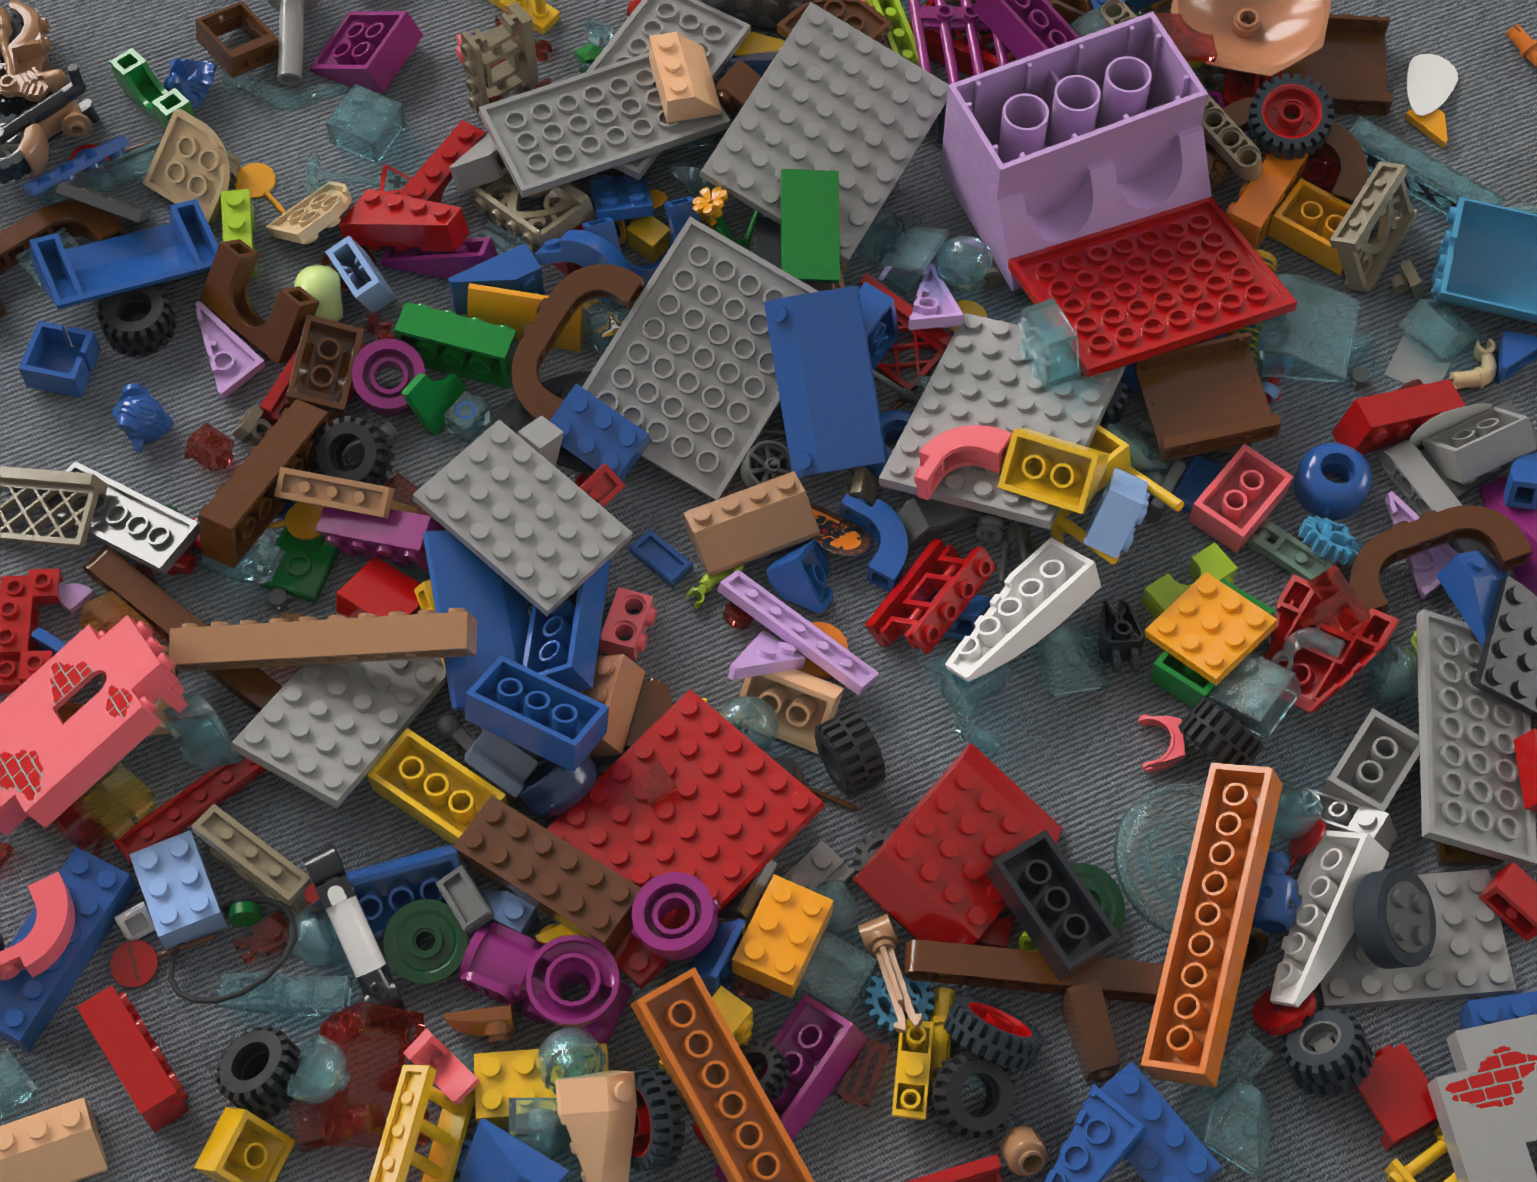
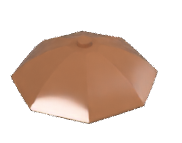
[1169,0,1331,77]

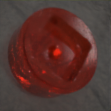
[723,601,754,629]

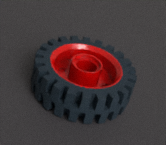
[1248,73,1334,160]
[944,995,1045,1071]
[630,1067,685,1171]

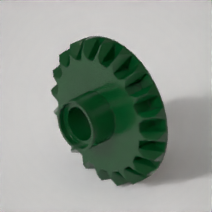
[1071,863,1125,932]
[383,899,469,984]

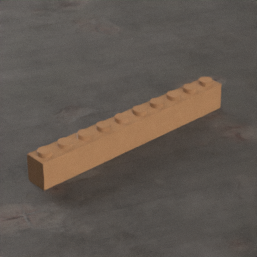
[168,608,477,672]

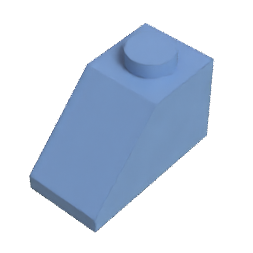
[481,889,539,936]

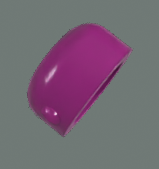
[352,338,426,415]
[631,872,720,960]

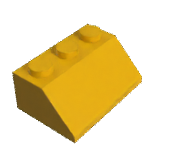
[997,428,1110,514]

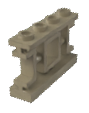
[460,1,539,113]

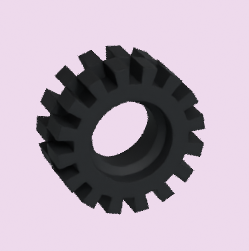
[739,1039,791,1103]

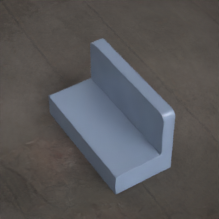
[464,729,538,798]

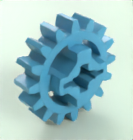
[1298,516,1362,565]
[864,972,935,1036]

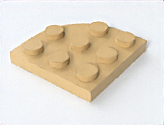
[143,109,230,224]
[264,181,352,244]

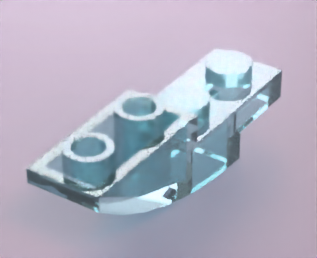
[216,972,353,1016]

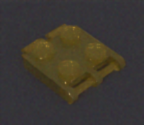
[71,761,156,840]

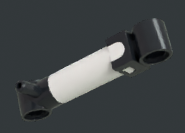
[303,845,406,1022]

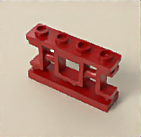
[865,539,996,654]

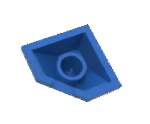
[766,538,833,614]

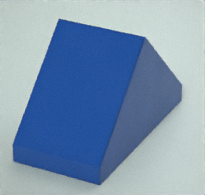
[1494,331,1537,384]

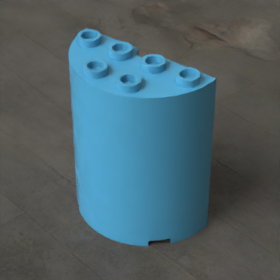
[1430,197,1537,324]

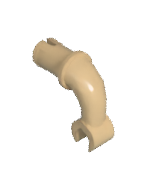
[1449,338,1497,390]

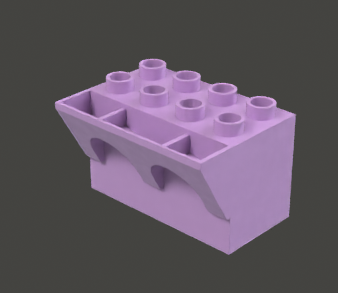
[940,12,1212,292]

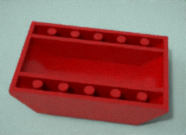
[852,743,1063,945]

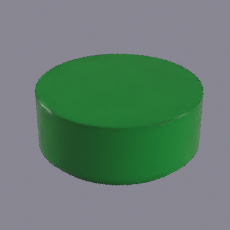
[229,901,262,927]

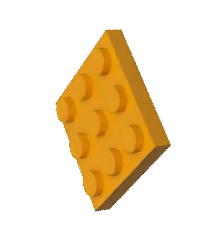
[1145,572,1277,686]

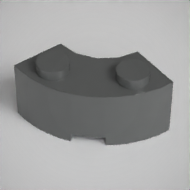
[897,498,986,545]

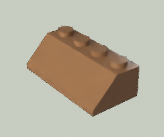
[683,471,820,577]

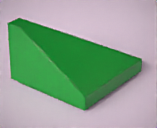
[573,41,603,71]

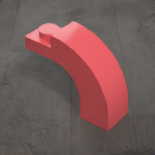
[914,425,1012,500]
[0,872,75,980]

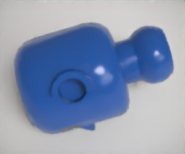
[1252,851,1302,933]

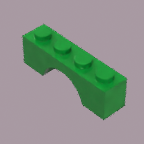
[109,48,196,130]

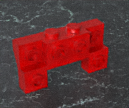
[0,569,64,693]

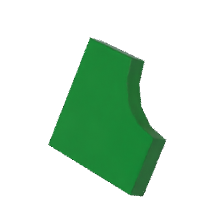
[401,373,471,436]

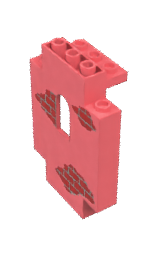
[0,615,189,836]

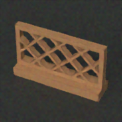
[274,467,417,519]

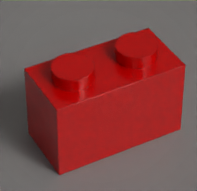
[1479,862,1537,942]

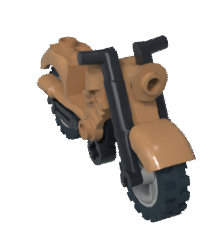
[0,0,100,184]

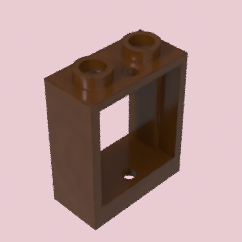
[196,1,278,78]

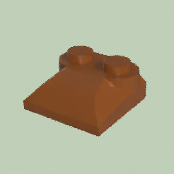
[444,1005,517,1042]

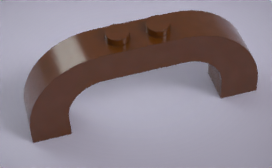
[1205,97,1368,205]
[0,200,126,318]
[512,264,645,421]
[1349,505,1533,614]

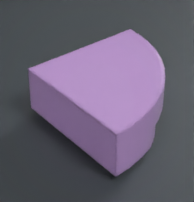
[59,583,95,615]

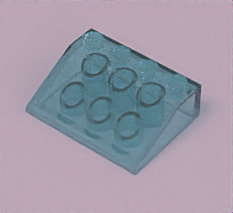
[1257,274,1360,383]

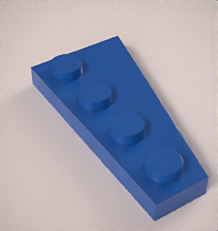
[21,134,130,198]
[1044,1084,1147,1182]

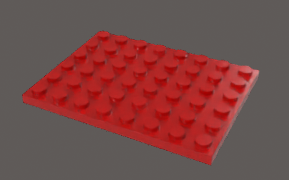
[1008,197,1297,378]
[546,689,825,990]

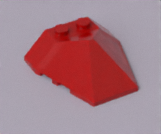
[1258,574,1400,714]

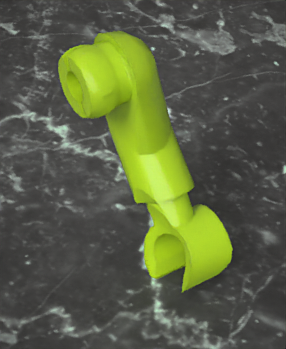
[686,564,744,609]

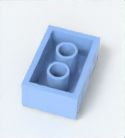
[1083,467,1150,559]
[129,830,228,950]

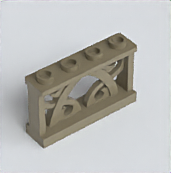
[1329,161,1418,292]
[472,171,596,251]

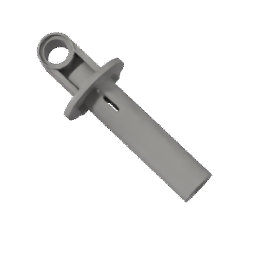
[267,0,318,86]

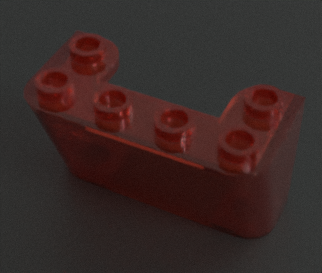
[319,1001,430,1148]

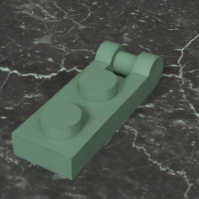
[1247,520,1335,586]

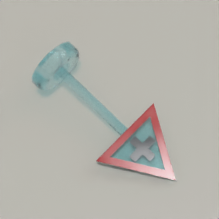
[305,153,412,194]

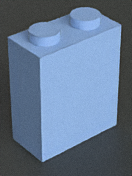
[325,236,397,314]

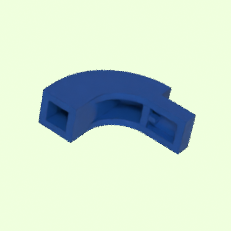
[535,230,632,302]
[1503,452,1537,510]
[839,494,908,592]

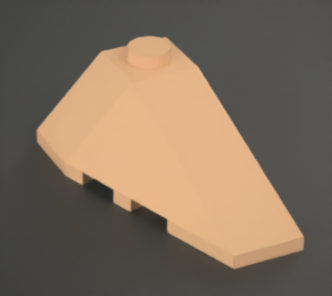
[555,1070,637,1182]

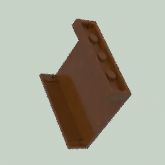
[1282,14,1393,116]
[1135,332,1281,462]

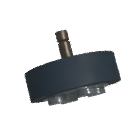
[1353,868,1436,969]

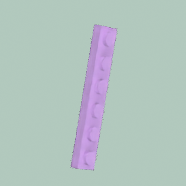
[717,570,880,696]

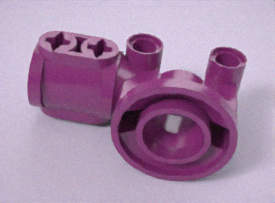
[459,922,633,1045]

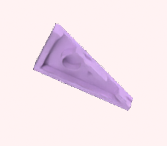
[908,264,964,330]
[195,301,266,400]
[1384,491,1458,600]
[728,630,806,680]

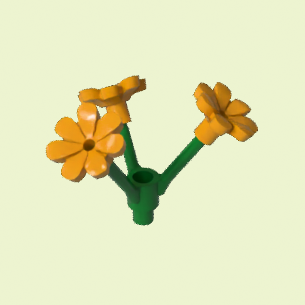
[692,186,760,249]

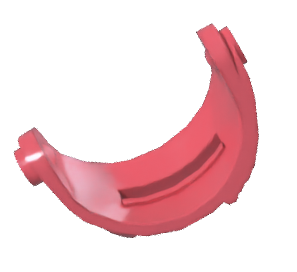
[1138,714,1186,773]

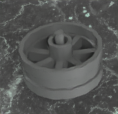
[739,440,792,488]

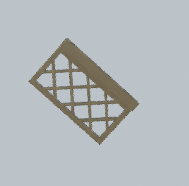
[0,466,108,548]
[191,804,312,926]

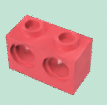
[599,587,657,662]

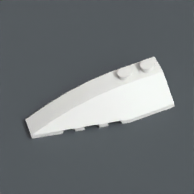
[945,538,1101,682]
[1270,830,1390,1007]

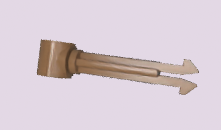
[858,914,924,1034]

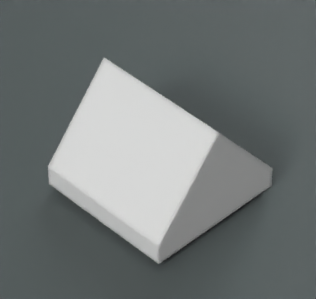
[114,901,155,941]

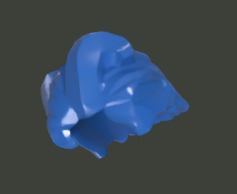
[163,58,218,108]
[112,383,174,452]

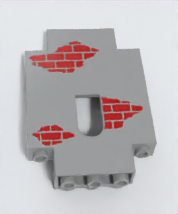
[1427,1014,1537,1182]

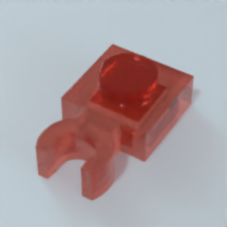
[233,911,291,964]

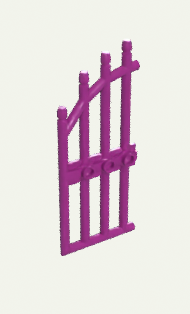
[908,0,1009,85]

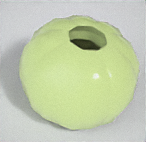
[294,265,343,322]

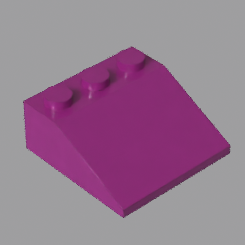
[309,11,423,93]

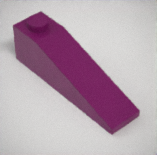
[380,237,498,279]

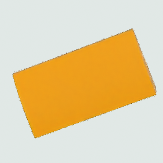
[467,283,586,352]

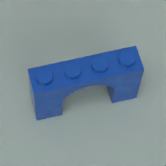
[582,196,701,287]

